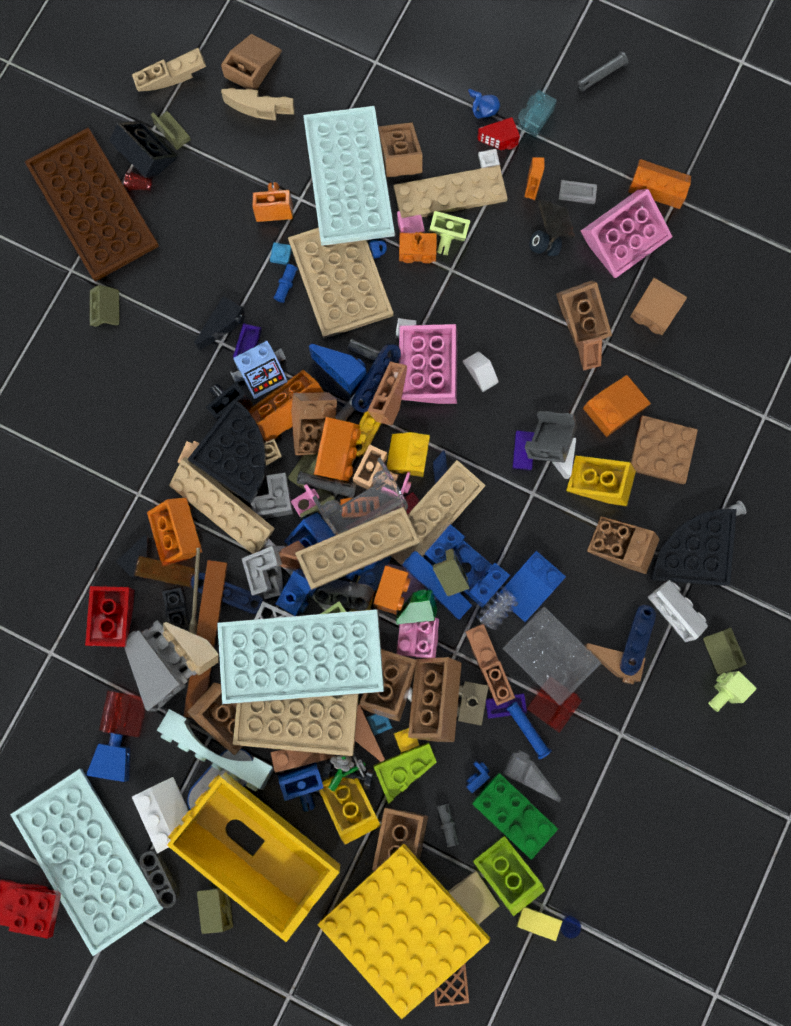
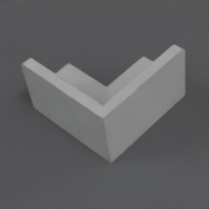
[251,473,293,519]
[242,546,285,596]

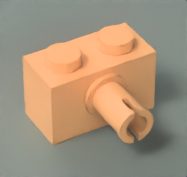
[353,444,399,491]

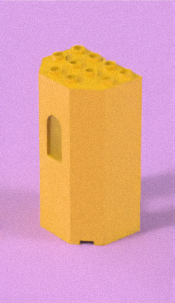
[167,773,340,942]

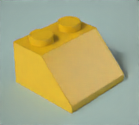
[386,432,430,477]

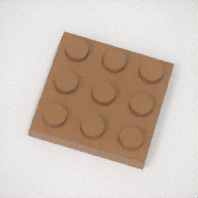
[630,416,698,485]

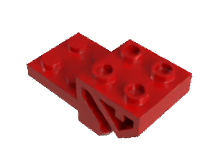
[0,879,61,939]

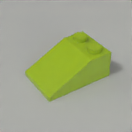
[473,836,545,917]

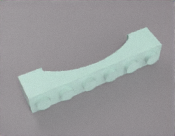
[157,709,274,791]

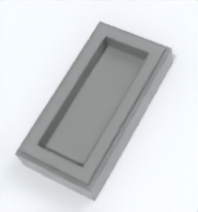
[559,180,597,204]

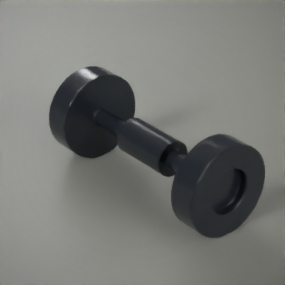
[323,758,375,790]

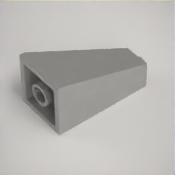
[124,631,186,711]

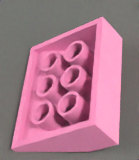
[581,189,673,278]
[399,324,458,404]

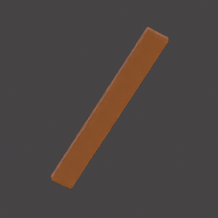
[183,560,228,718]

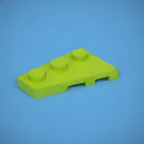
[373,742,436,804]

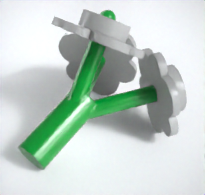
[328,755,366,792]

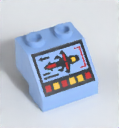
[233,341,287,399]

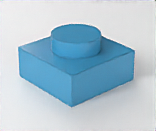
[270,242,292,265]

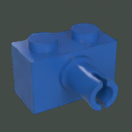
[276,568,318,616]
[278,762,324,812]

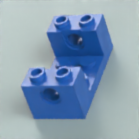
[424,524,510,608]

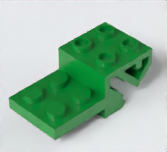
[472,773,558,860]

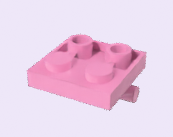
[397,618,439,658]

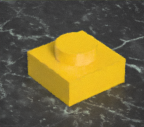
[394,728,420,752]

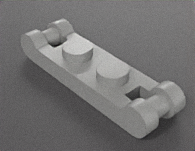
[142,620,197,685]

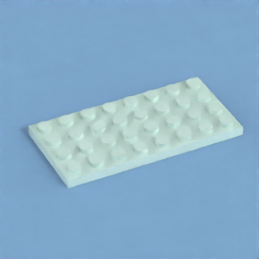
[303,106,395,246]
[218,610,384,704]
[10,769,163,956]

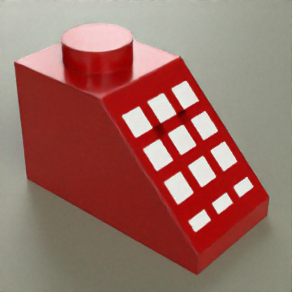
[477,117,520,151]

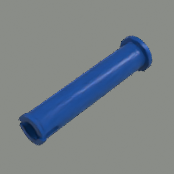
[506,701,552,759]

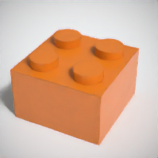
[373,566,411,614]

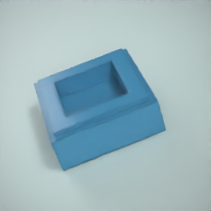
[367,714,392,736]

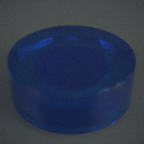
[560,916,581,939]

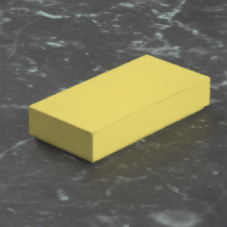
[516,907,562,941]

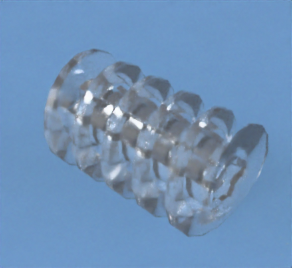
[476,586,518,630]

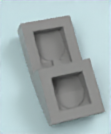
[263,566,283,599]

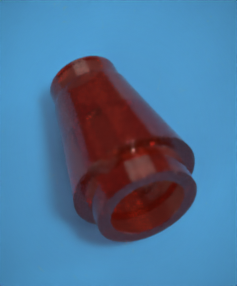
[124,172,152,191]

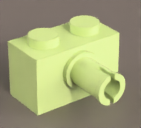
[429,211,470,255]
[708,671,757,712]

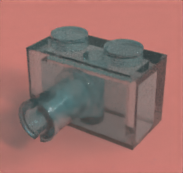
[518,90,557,137]

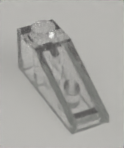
[503,750,561,802]

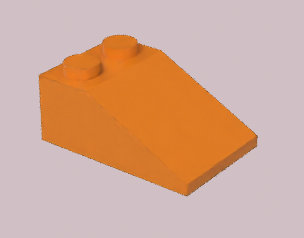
[583,375,651,437]

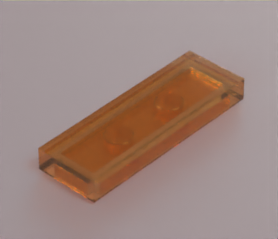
[134,556,195,588]

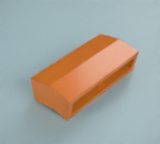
[524,158,544,200]

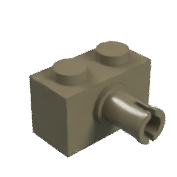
[457,681,488,726]

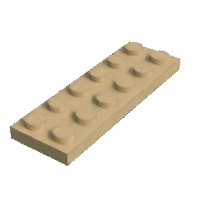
[394,165,507,218]
[169,457,275,554]
[391,460,486,566]
[295,507,420,590]

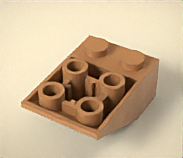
[221,34,282,90]
[291,392,337,455]
[587,517,659,574]

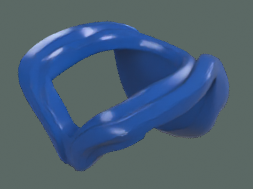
[468,89,500,119]

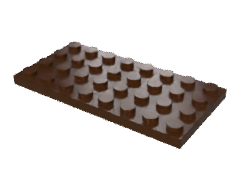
[24,127,159,282]

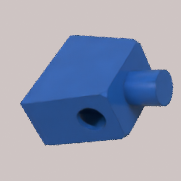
[87,733,130,782]

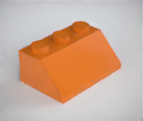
[628,159,691,209]
[314,417,361,481]
[147,498,202,566]

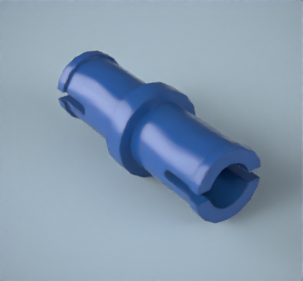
[273,264,298,303]

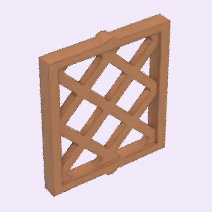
[434,964,469,1007]

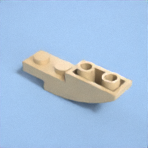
[132,48,206,92]
[221,88,295,120]

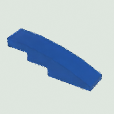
[402,550,472,620]

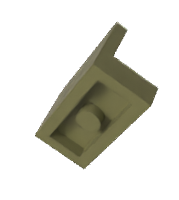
[150,111,191,150]
[90,285,119,327]
[288,454,318,491]
[298,489,336,520]
[433,548,469,596]
[703,628,746,674]
[197,887,233,934]

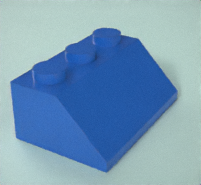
[285,512,336,548]

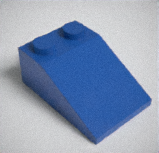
[309,344,366,395]
[496,551,566,622]

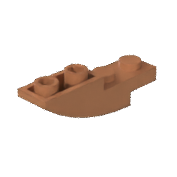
[465,624,515,706]

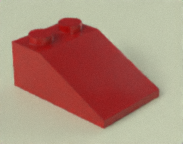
[85,586,135,647]

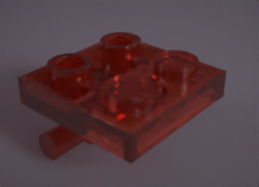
[526,677,582,733]
[99,691,145,737]

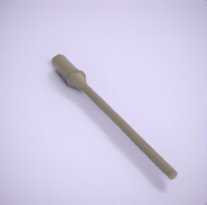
[188,548,200,635]

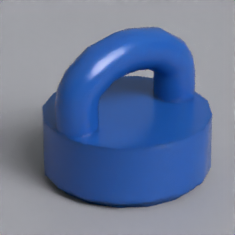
[369,239,387,259]

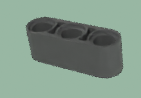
[314,580,374,610]
[140,849,180,908]

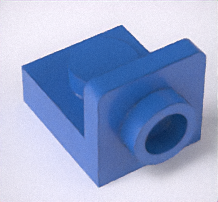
[466,761,490,793]

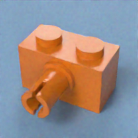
[253,182,293,222]
[399,232,437,263]

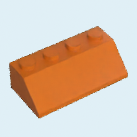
[247,370,324,442]

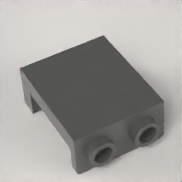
[525,411,577,463]

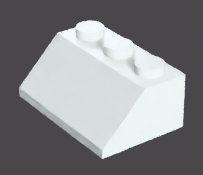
[648,580,708,642]
[132,777,189,853]

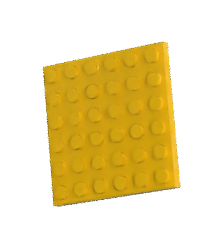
[317,844,490,1019]

